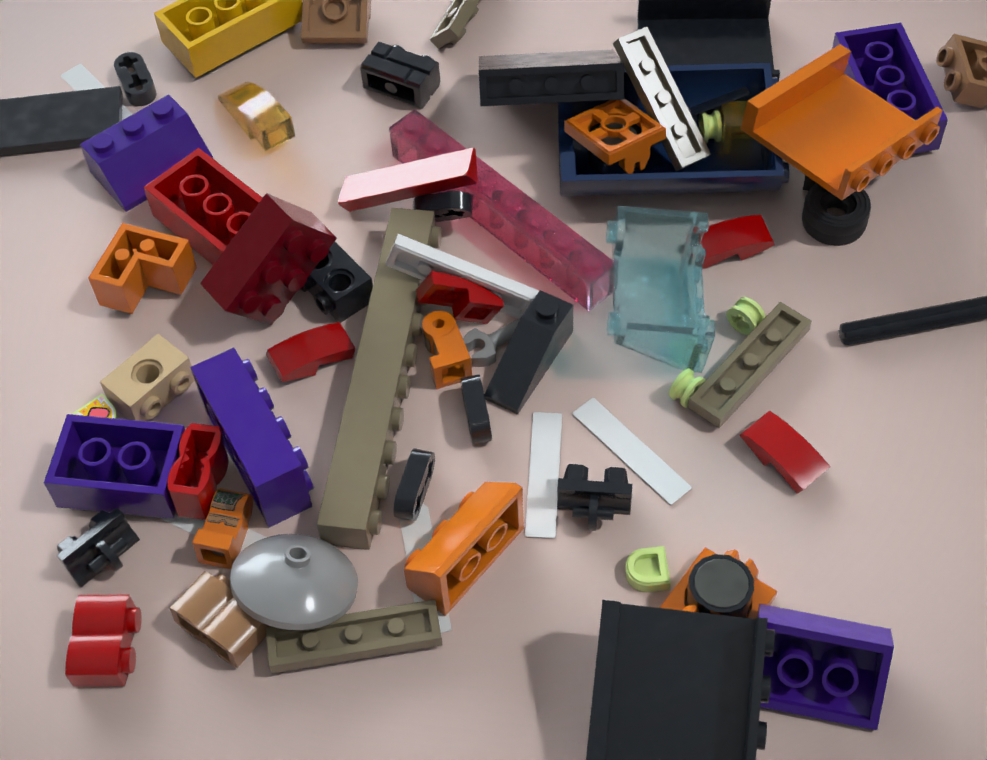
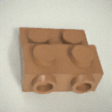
[301,0,371,43]
[936,34,987,108]

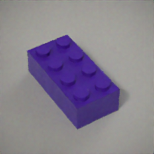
[832,22,948,154]
[190,347,314,528]

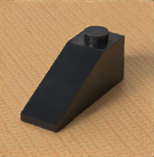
[484,290,574,414]

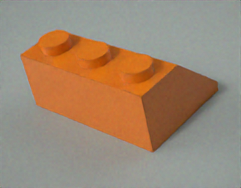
[404,482,524,616]

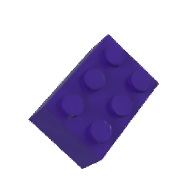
[44,414,185,519]

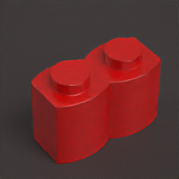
[168,423,229,520]
[65,594,142,687]

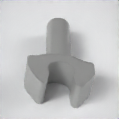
[463,318,520,367]

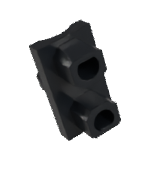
[557,464,633,531]
[57,508,140,587]

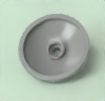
[230,534,358,630]

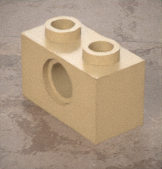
[100,334,195,421]

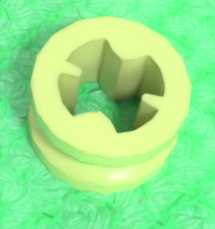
[698,110,722,143]
[726,297,766,335]
[669,368,706,408]

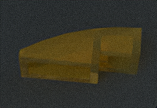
[218,81,295,151]

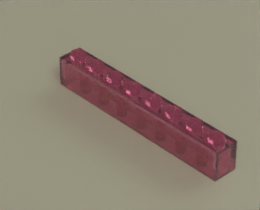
[389,109,617,312]

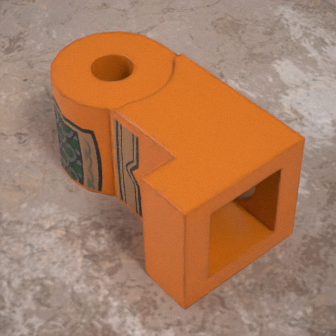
[422,311,472,389]
[192,488,253,569]

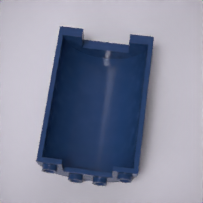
[558,63,789,196]

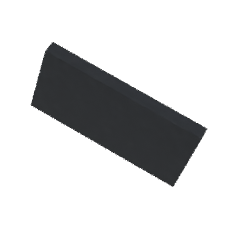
[0,86,123,156]

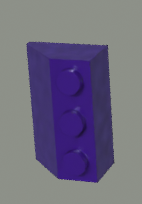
[80,94,213,212]
[757,604,894,730]

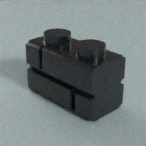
[360,42,440,109]

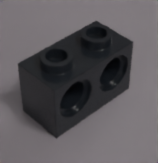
[300,242,373,323]

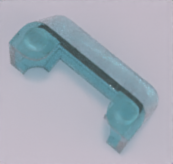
[606,206,715,373]

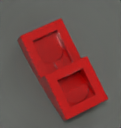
[688,214,775,269]
[416,271,504,324]
[266,322,356,382]
[739,411,831,494]

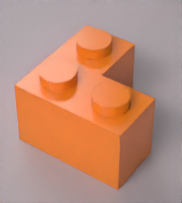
[88,223,197,314]

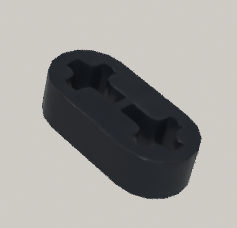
[114,52,157,106]
[413,191,474,222]
[460,374,492,444]
[393,448,435,521]

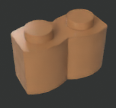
[170,571,270,668]

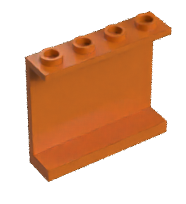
[740,44,943,200]

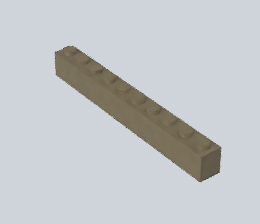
[316,208,442,550]

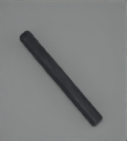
[838,296,987,345]

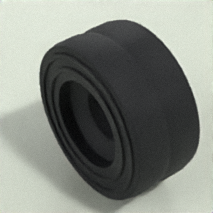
[802,183,871,246]

